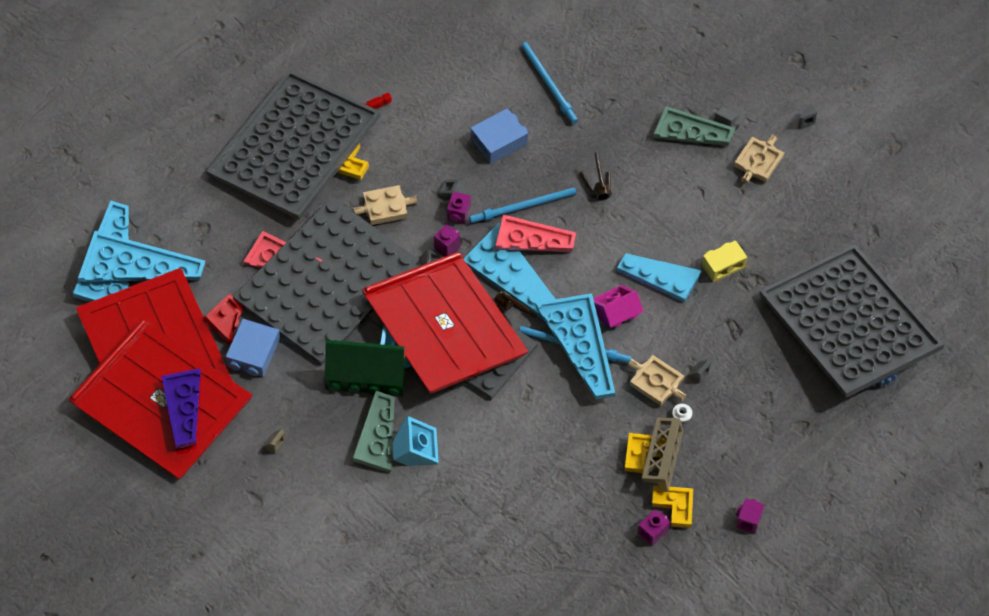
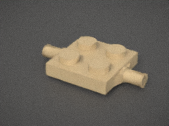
[734,134,784,184]
[353,185,417,225]
[628,355,686,406]

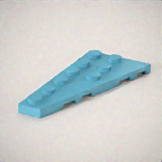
[73,201,129,302]
[464,223,555,320]
[78,231,205,282]
[535,293,615,400]

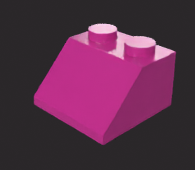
[593,285,644,328]

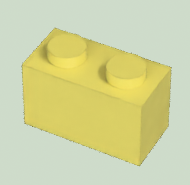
[702,240,747,282]

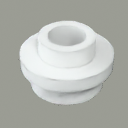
[672,404,692,423]

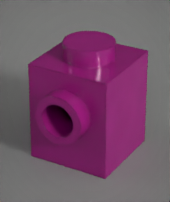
[447,191,471,224]
[434,224,460,257]
[736,498,765,533]
[637,509,670,546]

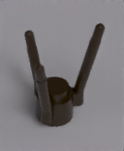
[580,152,612,201]
[494,290,537,327]

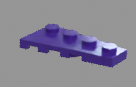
[161,368,201,449]

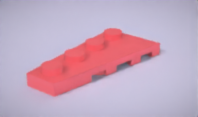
[495,215,576,252]
[244,231,322,268]

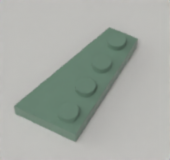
[653,106,735,146]
[352,391,395,473]

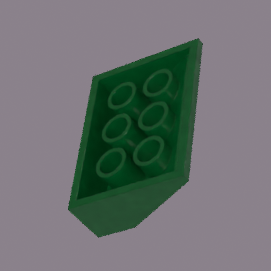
[325,340,406,397]

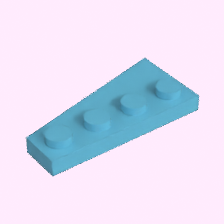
[617,253,702,303]

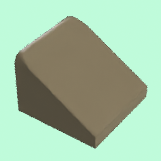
[263,429,285,454]

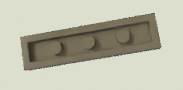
[642,417,683,492]

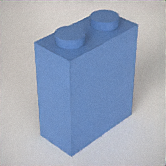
[470,108,529,164]
[226,319,280,377]

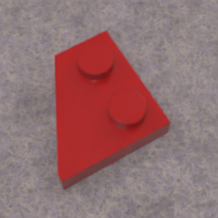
[203,294,243,345]

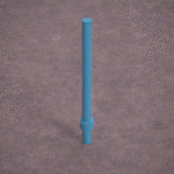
[521,42,578,124]
[469,187,577,223]
[520,326,632,364]

